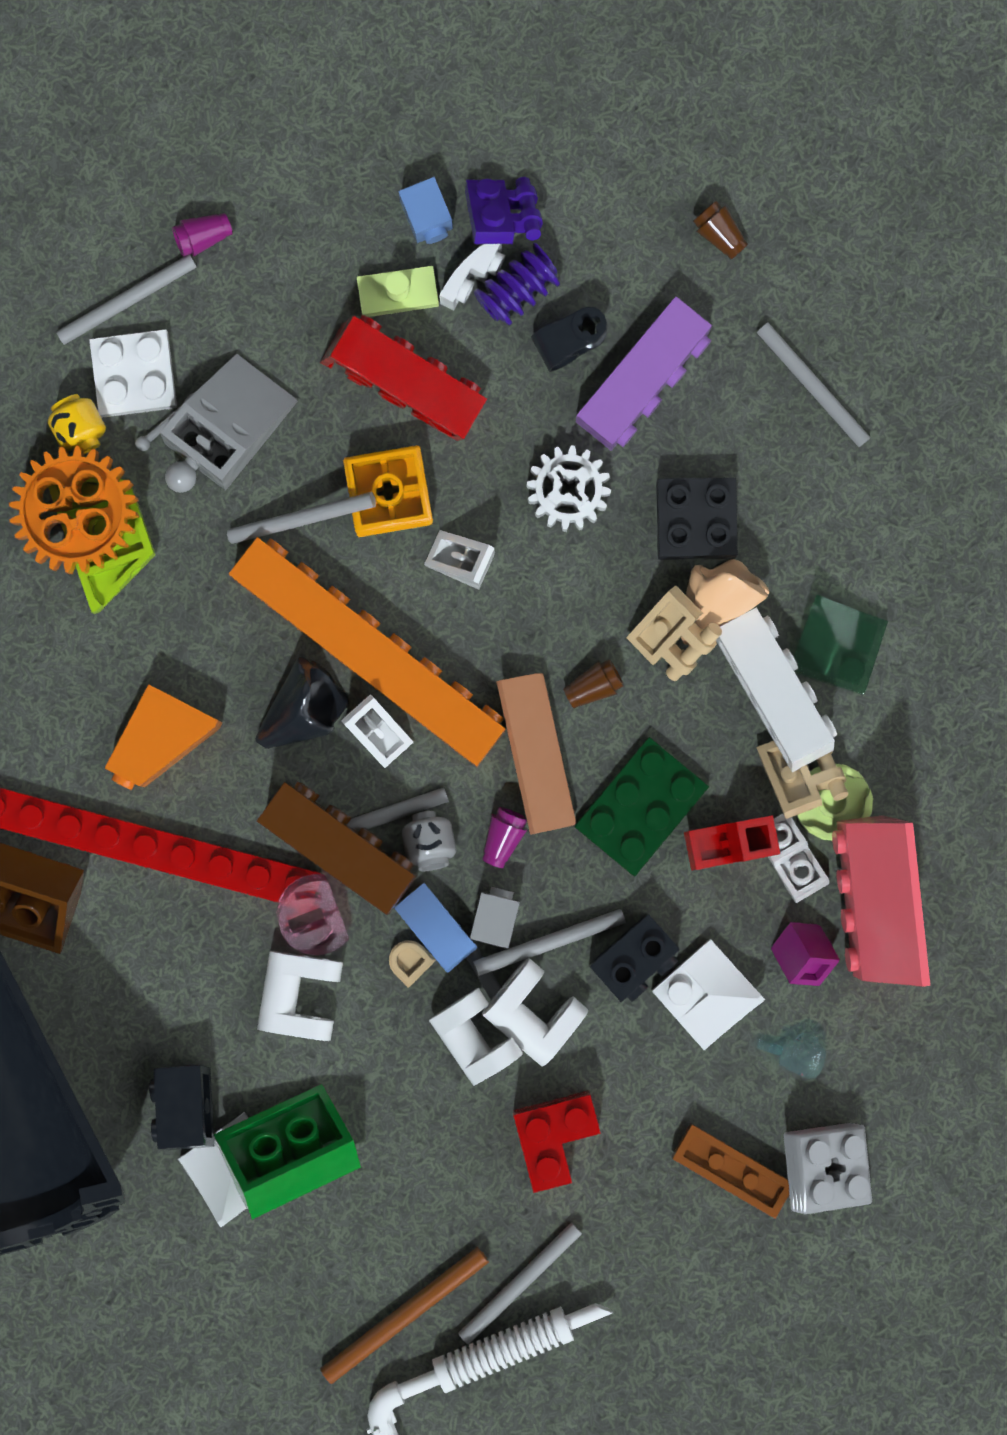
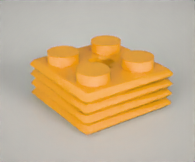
[343,445,433,537]

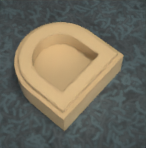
[389,940,436,988]

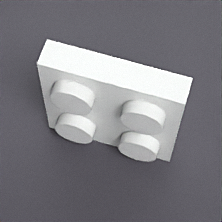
[89,329,177,418]

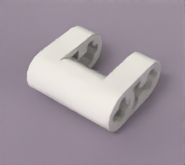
[257,951,343,1041]
[482,958,588,1067]
[429,988,523,1086]

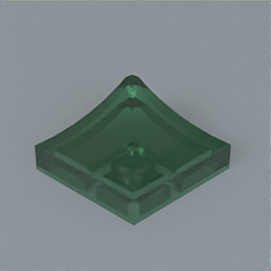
[794,595,888,696]

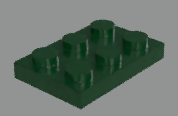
[575,737,709,877]

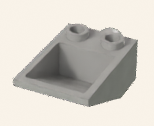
[160,354,298,493]

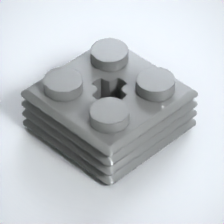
[784,1123,872,1214]

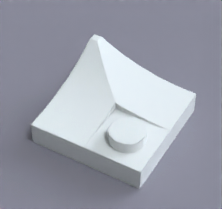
[651,939,765,1050]
[178,1112,248,1227]

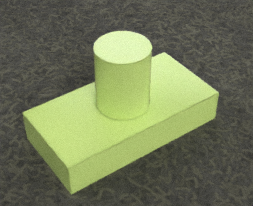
[357,266,439,317]

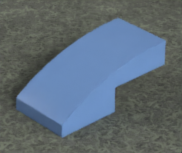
[394,883,478,973]

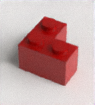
[513,1090,601,1193]

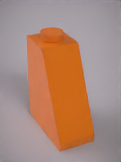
[105,684,223,790]

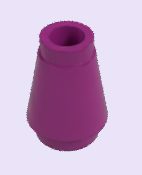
[172,213,233,257]
[482,807,528,868]

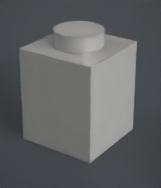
[470,887,520,948]

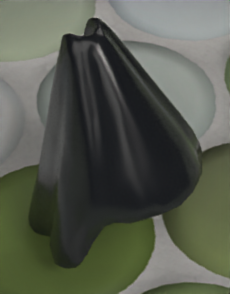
[255,657,349,749]

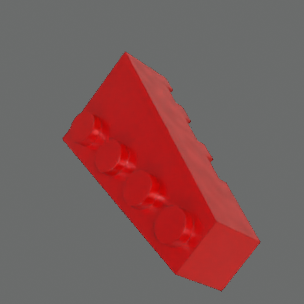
[320,315,487,441]

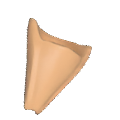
[681,559,770,645]

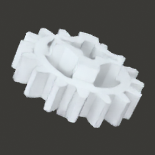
[527,445,611,532]

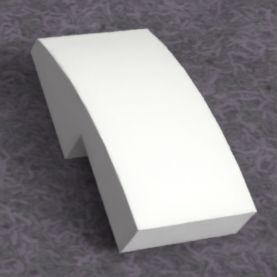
[439,244,505,311]
[768,814,830,903]

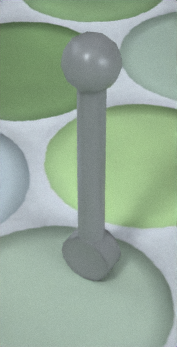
[135,392,195,451]

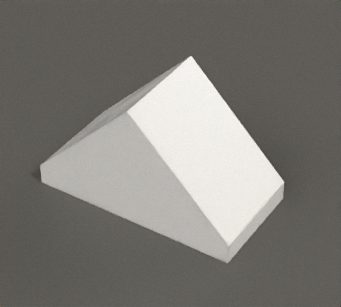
[424,530,495,590]
[341,694,413,768]

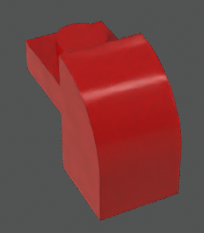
[684,815,781,871]

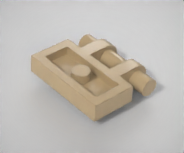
[626,585,722,681]
[757,741,848,819]

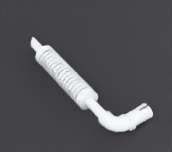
[366,1303,614,1435]

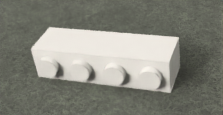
[716,607,837,772]

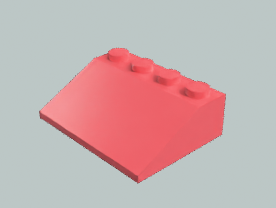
[832,815,931,987]

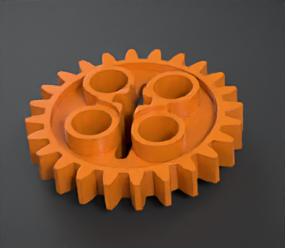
[9,446,139,574]

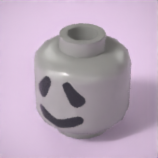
[402,811,456,871]

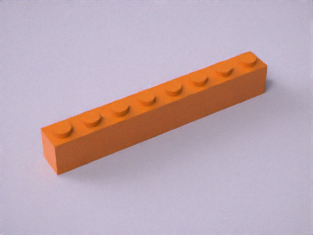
[229,537,506,767]

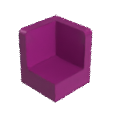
[771,922,840,986]

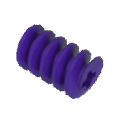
[474,243,560,326]

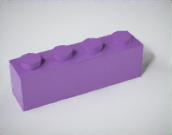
[576,297,712,451]

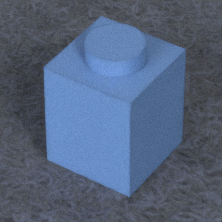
[398,177,453,244]

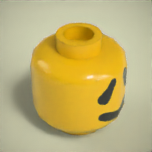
[48,394,106,454]

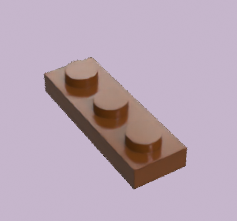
[671,1123,789,1219]

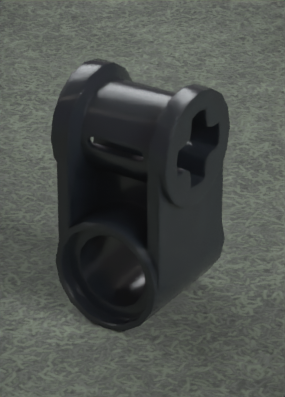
[531,307,607,372]

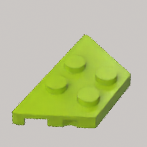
[48,478,156,614]

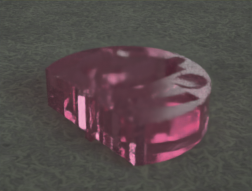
[276,874,349,955]

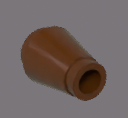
[693,201,748,260]
[563,659,624,709]

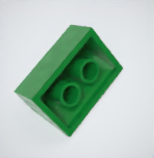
[214,1084,361,1220]

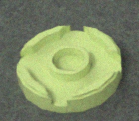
[797,764,873,841]

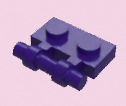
[465,177,543,244]

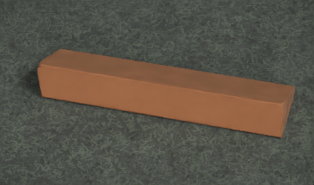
[497,673,576,835]

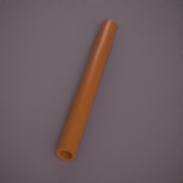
[320,1246,489,1384]

